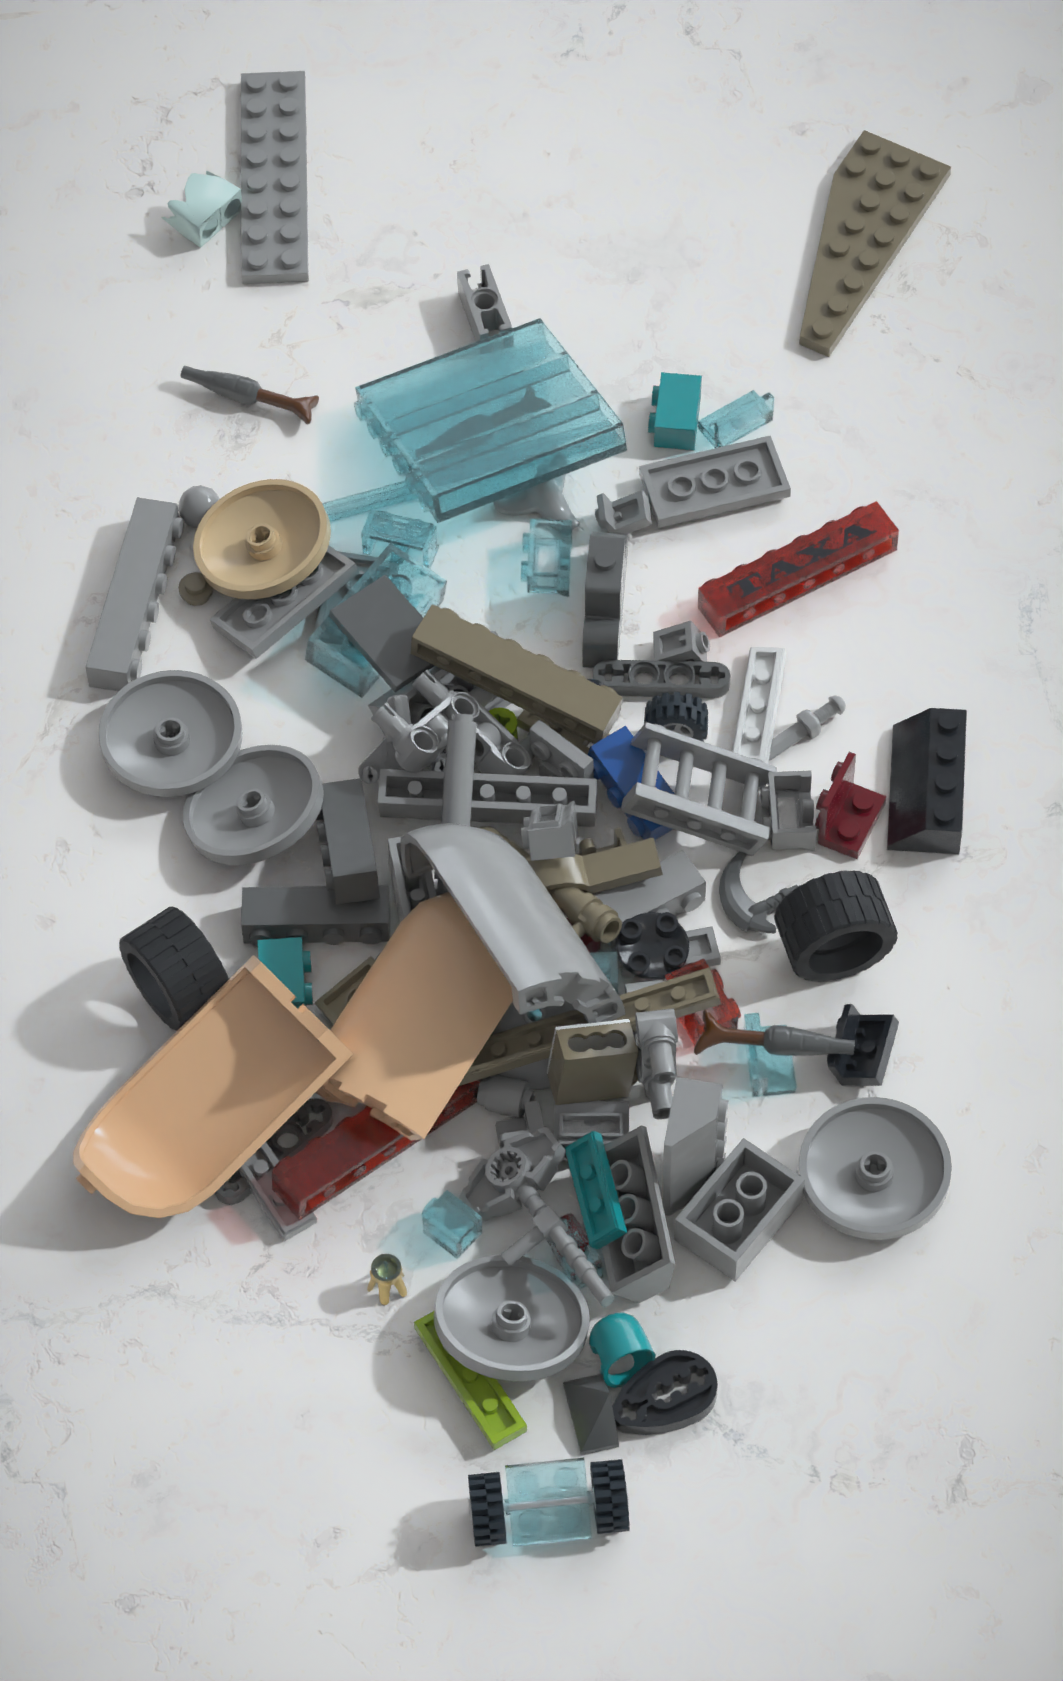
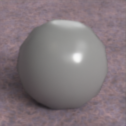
[178,485,220,528]

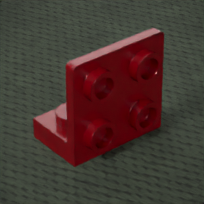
[815,751,887,859]

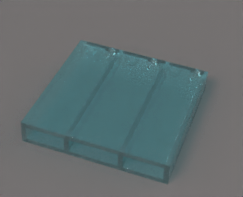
[354,318,627,523]

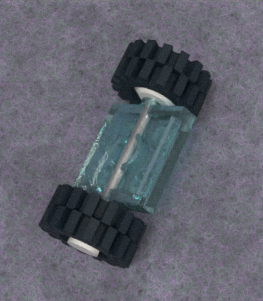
[468,1457,630,1547]

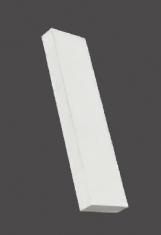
[732,647,786,764]

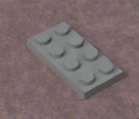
[639,435,791,528]
[209,546,359,659]

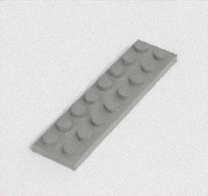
[241,71,309,284]

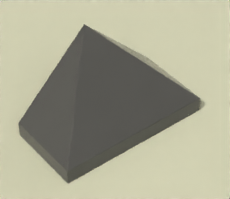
[563,1374,619,1455]

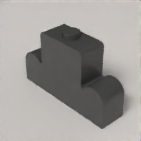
[582,532,628,668]

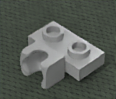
[530,720,594,779]

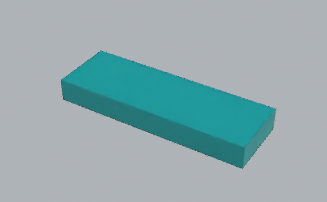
[564,1131,627,1250]

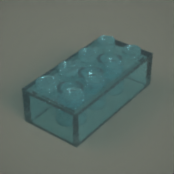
[305,543,447,698]

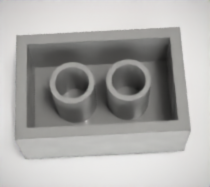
[674,1138,805,1282]

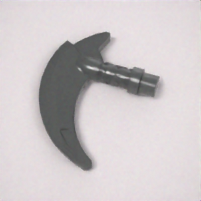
[719,851,798,934]

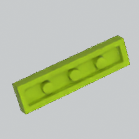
[414,1311,527,1450]

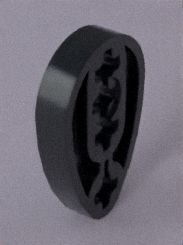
[612,1350,718,1435]

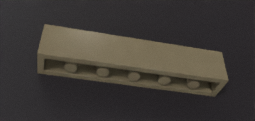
[410,604,623,744]

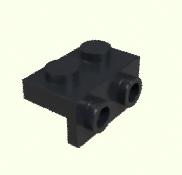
[827,1004,899,1086]

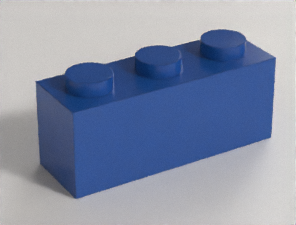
[588,725,674,840]

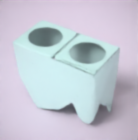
[161,171,242,248]

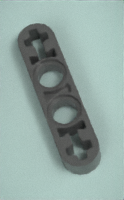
[593,659,731,698]
[215,1098,333,1205]

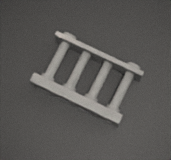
[621,722,777,856]

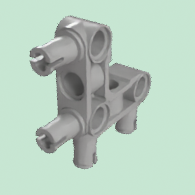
[371,669,536,775]
[625,980,678,1119]

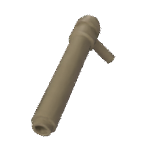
[479,826,622,943]

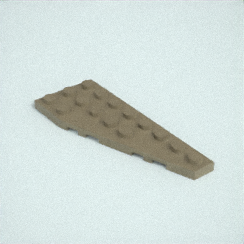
[799,130,952,357]

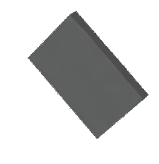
[329,575,435,692]

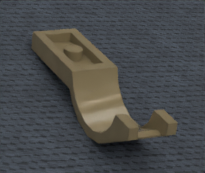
[528,837,663,894]

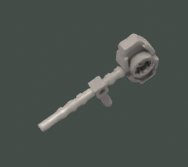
[459,1127,614,1307]

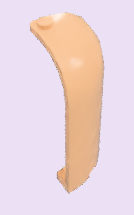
[315,892,513,1141]
[73,955,353,1218]

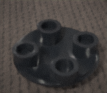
[616,912,689,980]

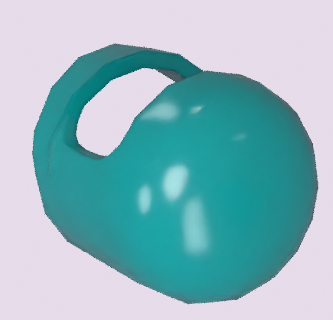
[589,1312,656,1388]

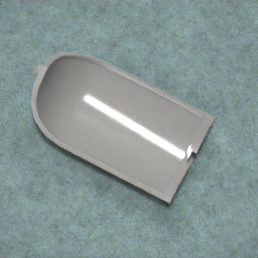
[401,823,625,1023]

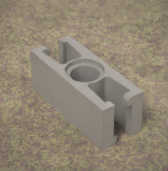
[457,264,513,356]

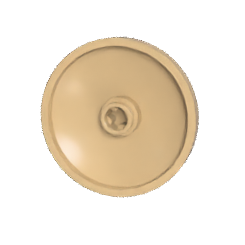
[193,479,331,599]

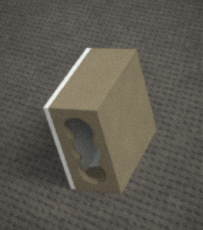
[547,1019,639,1105]

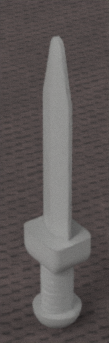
[769,695,846,761]

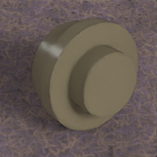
[178,572,214,606]

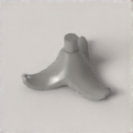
[493,454,580,532]

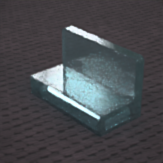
[698,390,774,448]
[743,1013,797,1097]

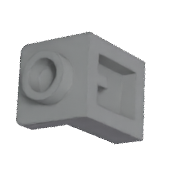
[653,620,710,662]

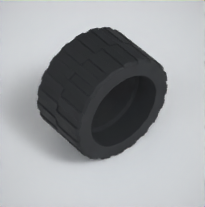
[774,870,898,982]
[119,906,229,1031]

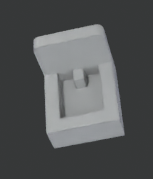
[595,490,652,534]

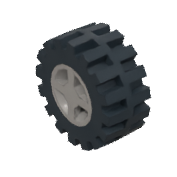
[644,692,708,742]

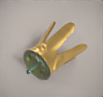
[367,1254,407,1305]

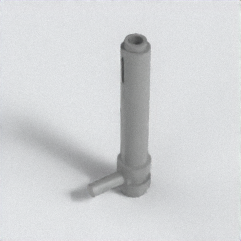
[434,714,477,896]

